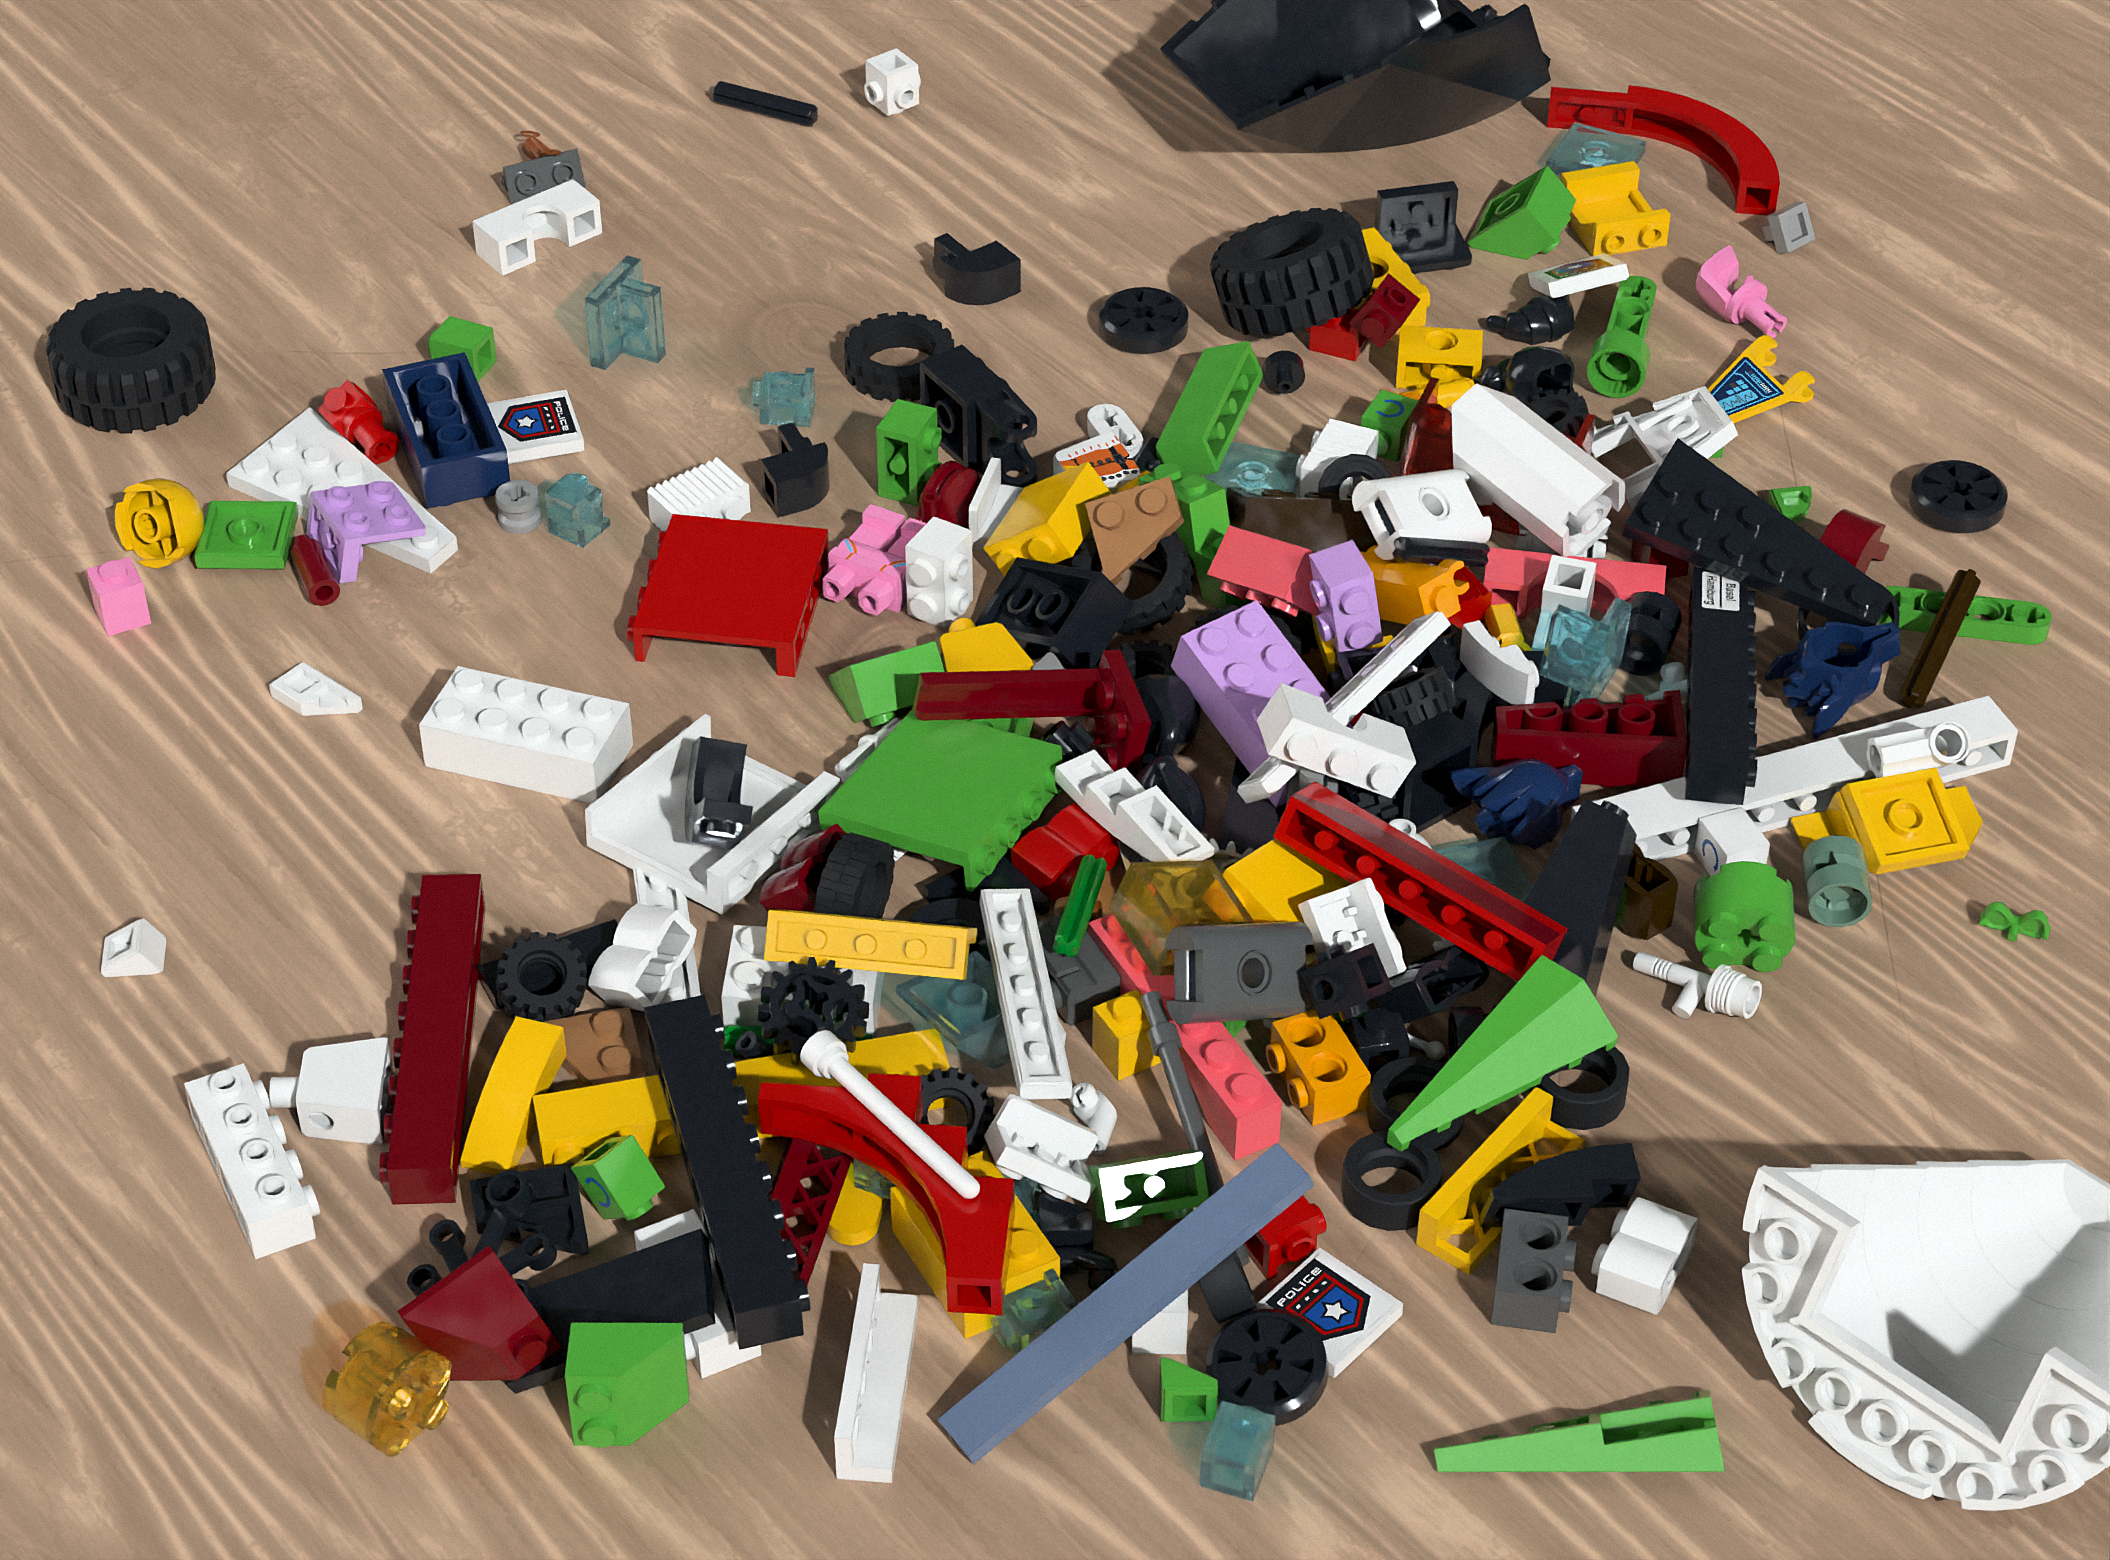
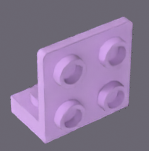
[306,481,426,583]

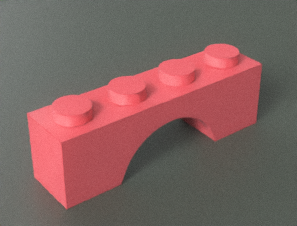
[1483,547,1666,629]

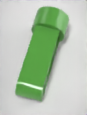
[1587,276,1657,398]

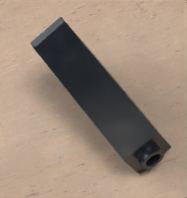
[1523,798,1637,998]

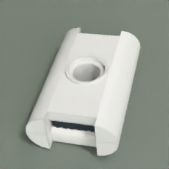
[1352,469,1492,560]

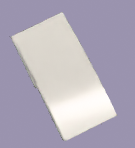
[1459,620,1539,705]

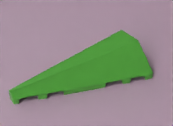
[1387,955,1618,1151]
[1434,1390,1725,1472]

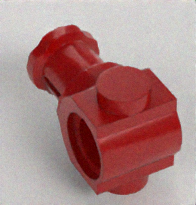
[318,379,400,465]

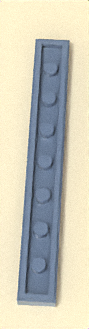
[937,1143,1314,1464]

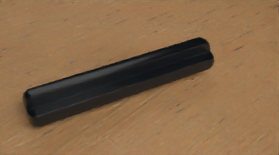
[712,81,818,127]
[1392,536,1490,567]

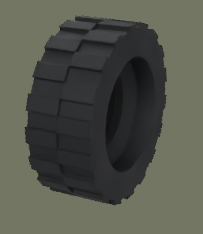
[814,832,895,919]

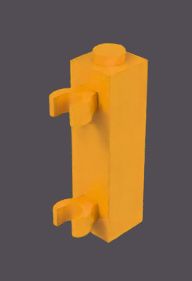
[1360,545,1469,625]

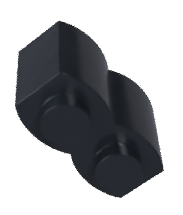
[1375,944,1490,1025]

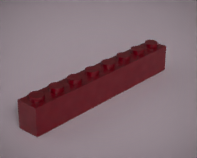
[379,874,486,1205]

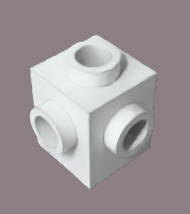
[864,48,921,116]

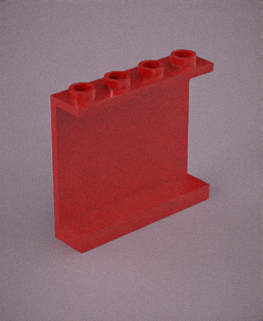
[627,514,829,677]

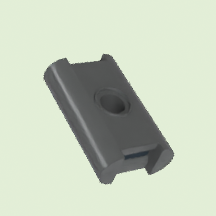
[1165,921,1314,1025]

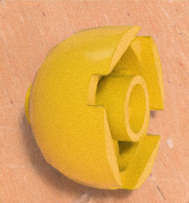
[115,478,204,569]

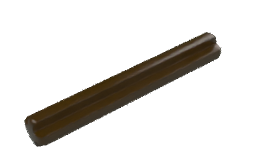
[1898,569,1981,709]

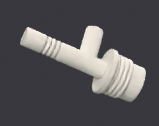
[1633,951,1762,1019]

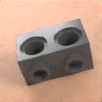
[1491,1208,1577,1333]

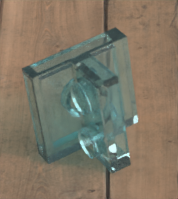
[585,255,666,370]
[1539,597,1632,708]

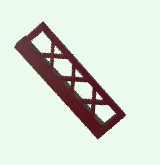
[768,1137,853,1286]

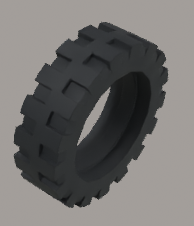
[844,312,954,402]
[1072,531,1193,635]

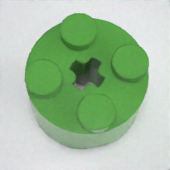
[1693,861,1795,972]

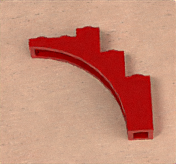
[758,1073,1015,1315]

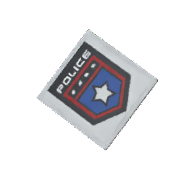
[1528,254,1629,298]
[487,389,585,464]
[1251,1248,1403,1378]

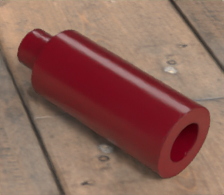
[291,534,340,606]

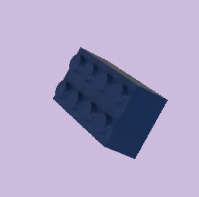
[382,352,510,509]

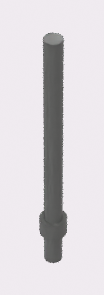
[1141,991,1250,1267]

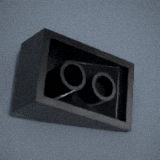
[975,557,1134,669]

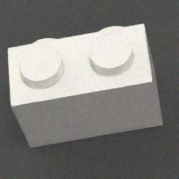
[905,517,973,629]

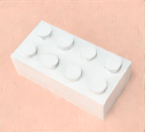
[419,666,633,804]

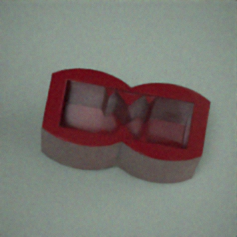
[759,824,846,912]

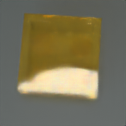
[1109,860,1255,976]

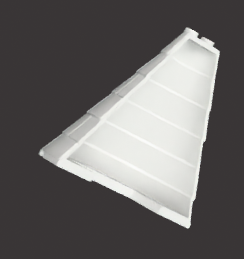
[1742,1159,2110,1511]

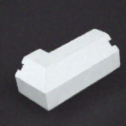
[1452,383,1625,557]

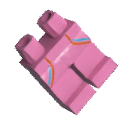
[823,504,927,616]

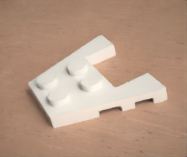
[1588,386,1738,511]

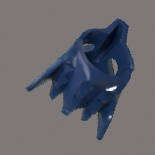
[1765,622,1901,739]
[1450,758,1583,850]

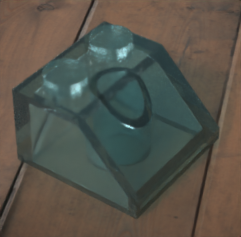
[896,951,1011,1069]

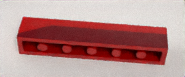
[1273,781,1568,982]

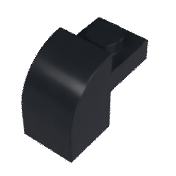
[932,233,1021,305]
[761,422,830,518]

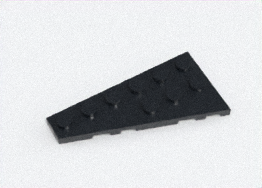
[1622,438,1892,627]

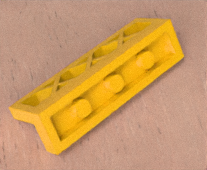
[764,909,977,980]
[1416,1087,1585,1275]

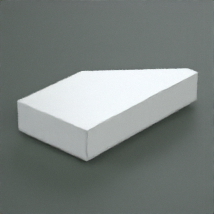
[269,661,363,716]

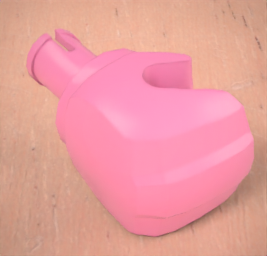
[1696,245,1787,338]

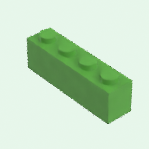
[1156,341,1264,476]

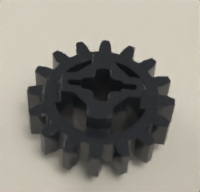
[758,957,869,1065]

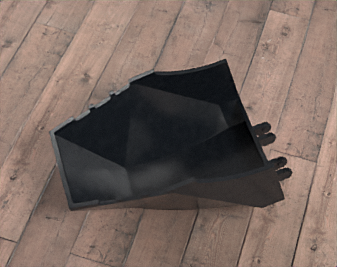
[1160,0,1551,151]

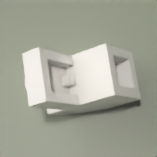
[1531,555,1597,666]

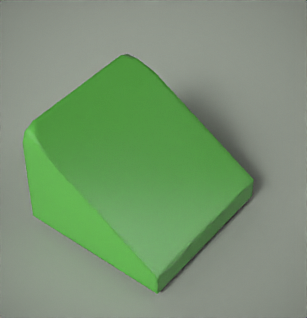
[1159,1357,1218,1422]

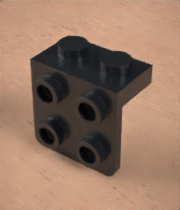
[1375,181,1472,274]

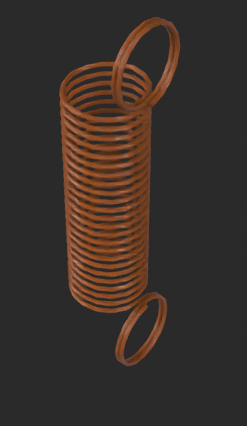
[520,131,561,160]

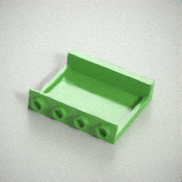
[818,709,1063,892]

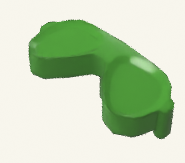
[1979,901,2051,941]

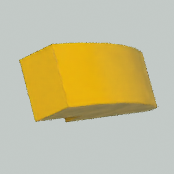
[460,1016,567,1175]

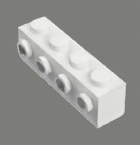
[184,1063,320,1260]

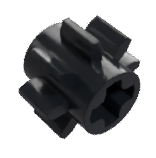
[1039,720,1095,763]

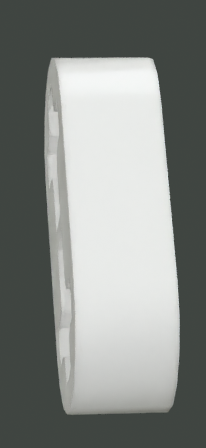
[1087,404,1143,461]

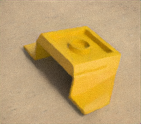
[1790,768,1983,875]

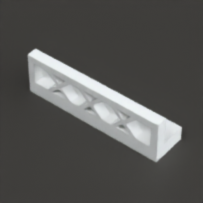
[834,1263,919,1483]

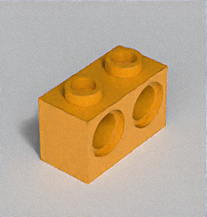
[1266,1009,1371,1126]

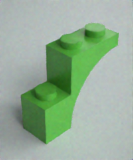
[1138,463,1250,609]

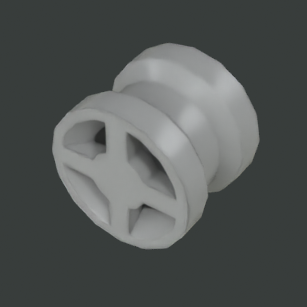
[495,480,542,534]

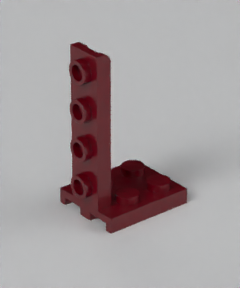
[913,650,1151,778]

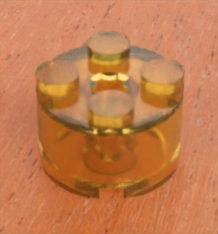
[322,1322,452,1457]

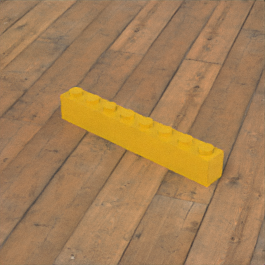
[532,1028,952,1168]

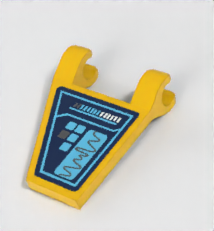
[1708,335,1815,424]

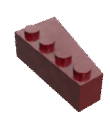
[1491,690,1688,788]

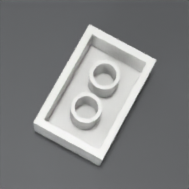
[721,925,884,1039]

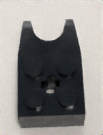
[920,345,1037,488]

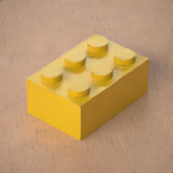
[890,1150,1060,1339]

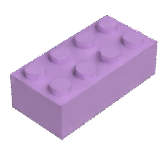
[1171,600,1353,808]

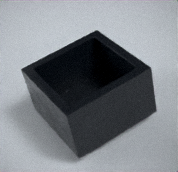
[1393,710,1479,834]

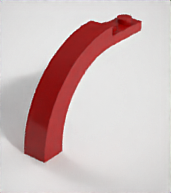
[1547,85,1780,216]

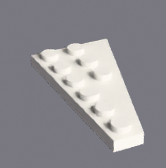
[226,407,458,574]

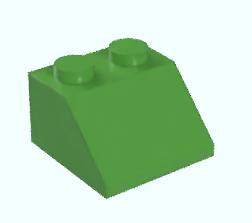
[1467,165,1576,260]
[828,641,945,728]
[565,1323,690,1448]

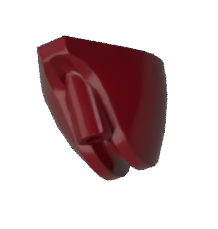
[915,461,981,529]

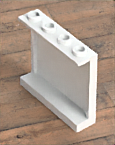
[585,714,840,915]

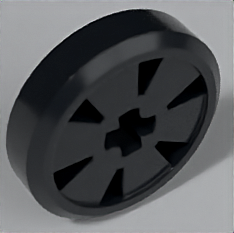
[1099,287,1189,354]
[1909,460,2008,533]
[1206,1309,1329,1427]

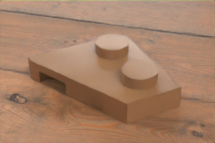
[1085,476,1184,585]
[544,1006,646,1087]

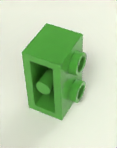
[876,399,942,506]
[1088,1149,1209,1229]

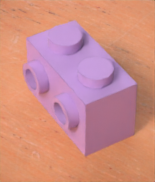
[1309,540,1383,652]

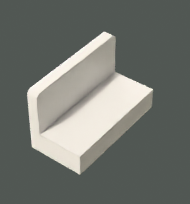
[969,457,1024,552]

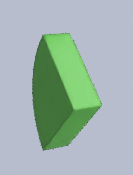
[1767,486,1812,524]

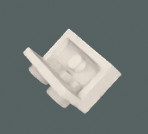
[1298,878,1406,978]
[984,1094,1099,1203]

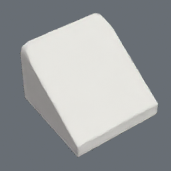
[101,918,166,977]

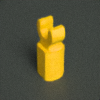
[1484,603,1532,651]

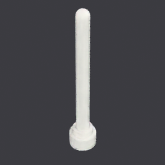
[800,1030,980,1199]

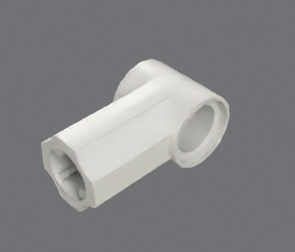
[1866,721,1971,778]

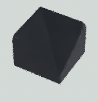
[1038,1193,1093,1249]

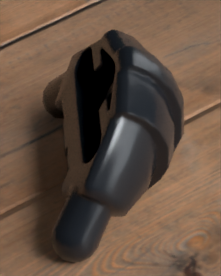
[1485,294,1575,345]

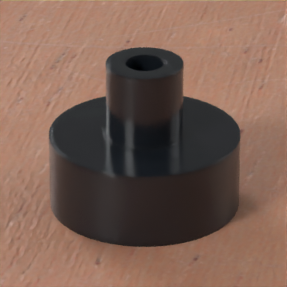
[1263,350,1305,394]

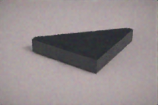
[924,856,1050,915]

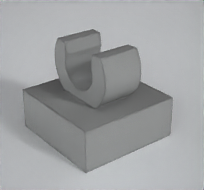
[1762,202,1816,254]

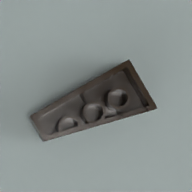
[1226,487,1378,553]

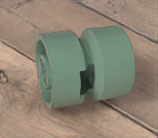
[1802,835,1873,927]

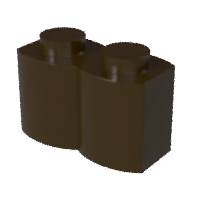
[1616,843,1678,940]

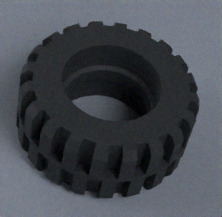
[1210,208,1374,337]
[46,287,216,434]

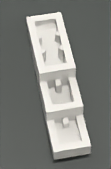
[1054,750,1215,873]

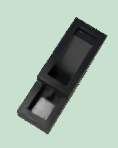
[1478,1143,1641,1227]

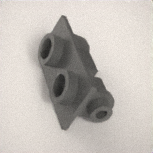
[500,148,586,205]

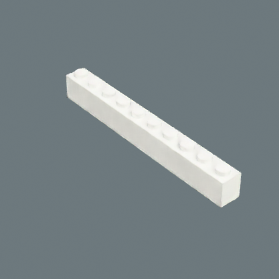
[1570,696,2018,861]

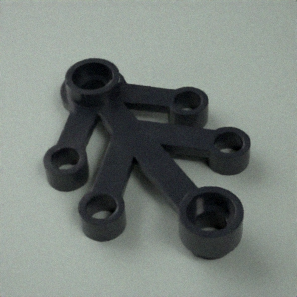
[407,1170,557,1353]

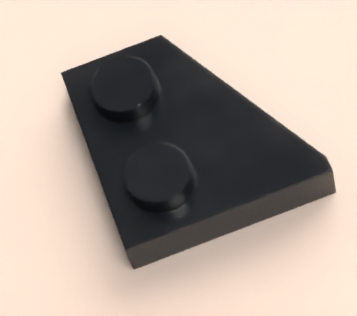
[469,1163,589,1255]

